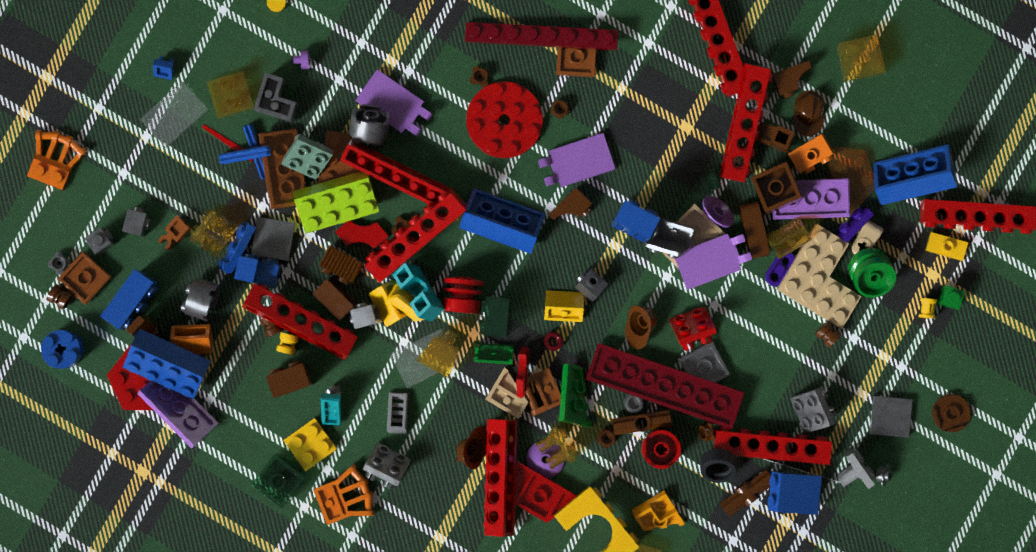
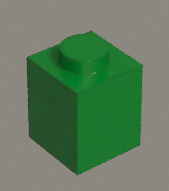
[937,286,965,310]

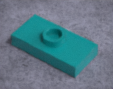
[321,393,342,425]

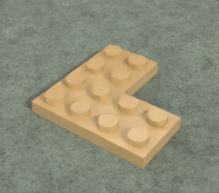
[776,224,862,329]

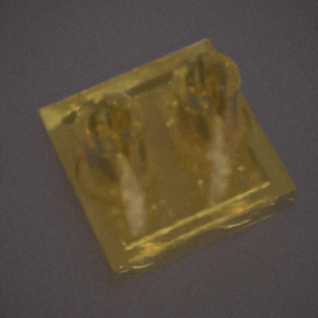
[207,71,254,119]
[189,209,238,257]
[535,425,578,470]

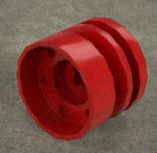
[442,276,484,314]

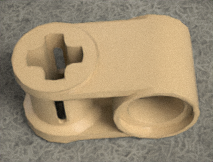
[852,220,884,255]

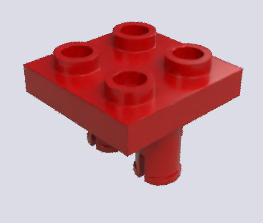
[669,306,717,351]

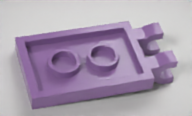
[355,69,432,137]
[538,133,615,187]
[675,234,752,290]

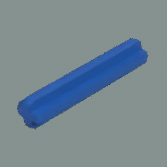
[243,124,265,179]
[219,146,271,164]

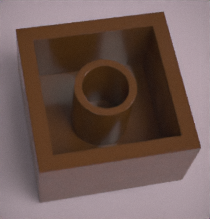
[751,162,803,214]
[266,361,314,398]

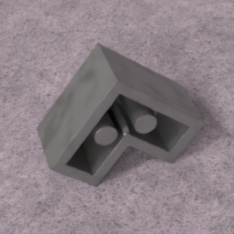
[254,73,298,123]

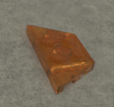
[827,146,875,215]

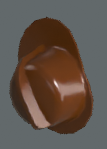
[793,91,825,137]
[625,305,657,349]
[456,426,487,469]

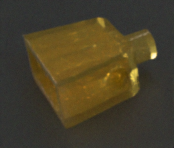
[416,330,460,378]

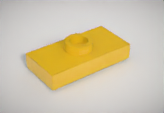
[925,232,968,261]

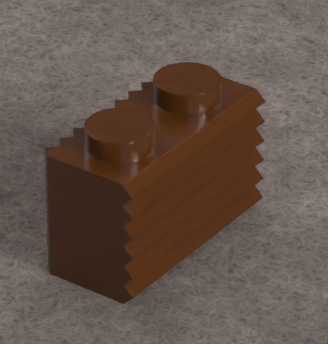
[318,245,364,285]

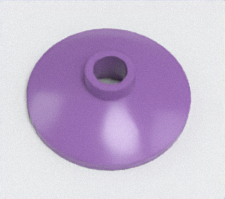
[702,196,734,227]
[526,440,565,478]

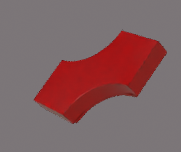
[335,220,389,249]
[516,347,529,398]

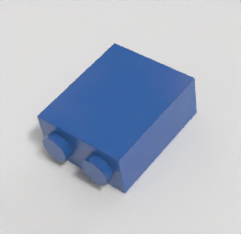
[768,472,822,515]

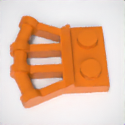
[27,130,88,191]
[313,464,375,525]

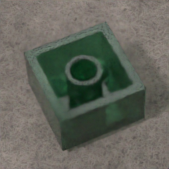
[480,297,510,337]
[251,453,307,509]

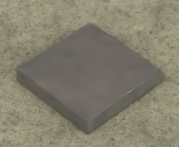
[251,217,296,261]
[679,341,731,383]
[870,396,912,438]

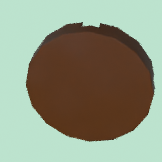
[932,394,971,432]

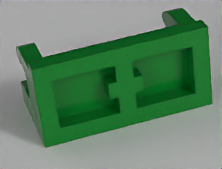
[474,343,514,365]

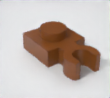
[158,215,192,250]

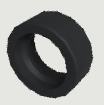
[700,449,737,483]

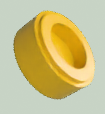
[267,0,286,13]

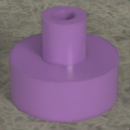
[293,50,310,69]

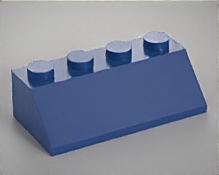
[873,145,957,205]
[459,188,545,254]

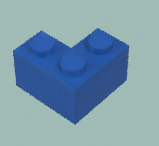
[234,253,281,288]

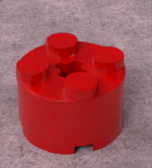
[641,429,681,469]

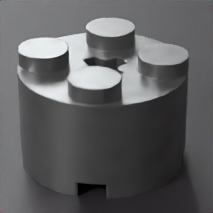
[349,104,390,146]
[181,277,220,321]

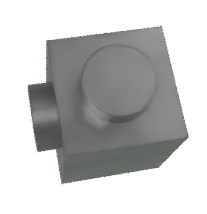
[122,207,151,237]
[84,227,115,255]
[575,269,608,302]
[350,302,382,329]

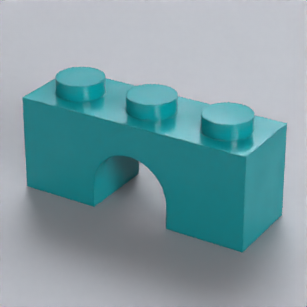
[392,262,445,322]

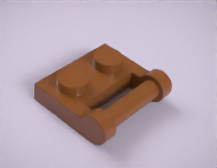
[525,367,561,416]

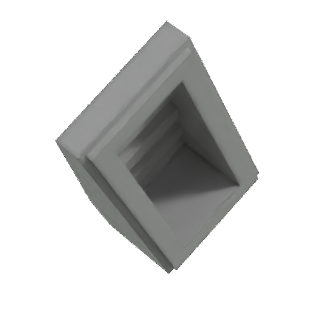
[387,392,408,434]

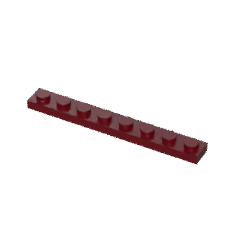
[465,22,619,51]

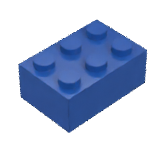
[100,269,160,330]

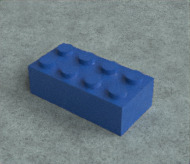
[611,199,660,243]
[122,329,211,399]

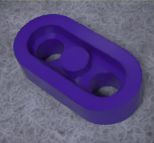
[765,251,795,286]

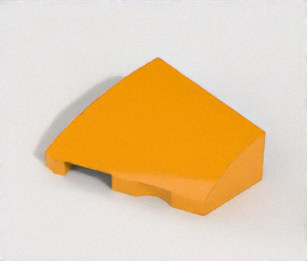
[632,490,685,531]

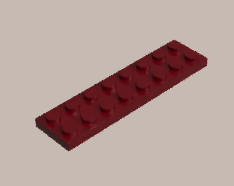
[586,343,744,429]

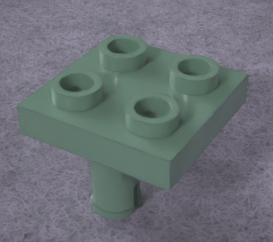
[281,134,334,180]

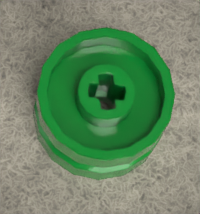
[848,248,896,298]

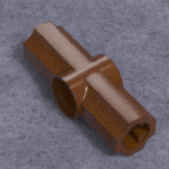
[612,410,672,435]
[719,469,771,517]

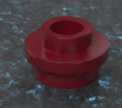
[544,332,563,351]

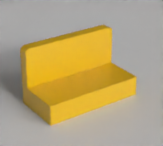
[369,280,407,327]
[386,284,424,322]
[544,290,584,322]

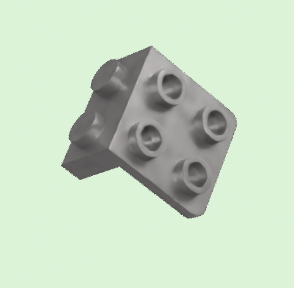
[645,217,696,258]

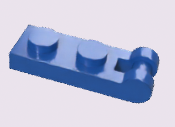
[218,222,256,274]

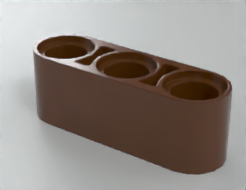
[738,201,770,259]

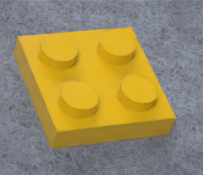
[283,418,337,472]

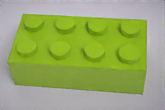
[293,171,379,234]

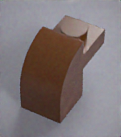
[757,121,796,153]

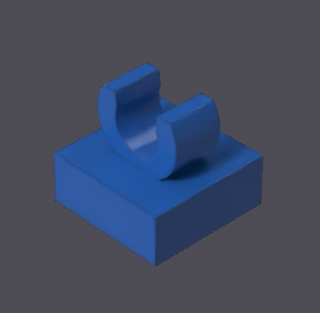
[153,56,174,80]

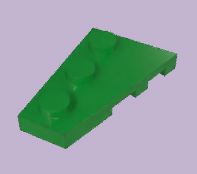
[559,364,592,428]

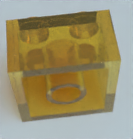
[837,35,886,83]

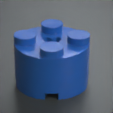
[41,330,85,369]

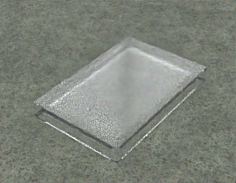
[140,81,209,148]
[390,328,459,388]

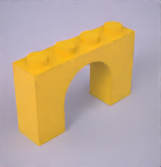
[554,485,639,552]

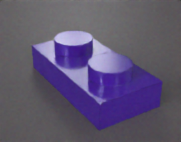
[836,206,874,242]

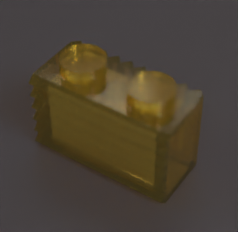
[766,217,812,259]

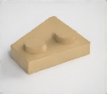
[485,368,528,419]

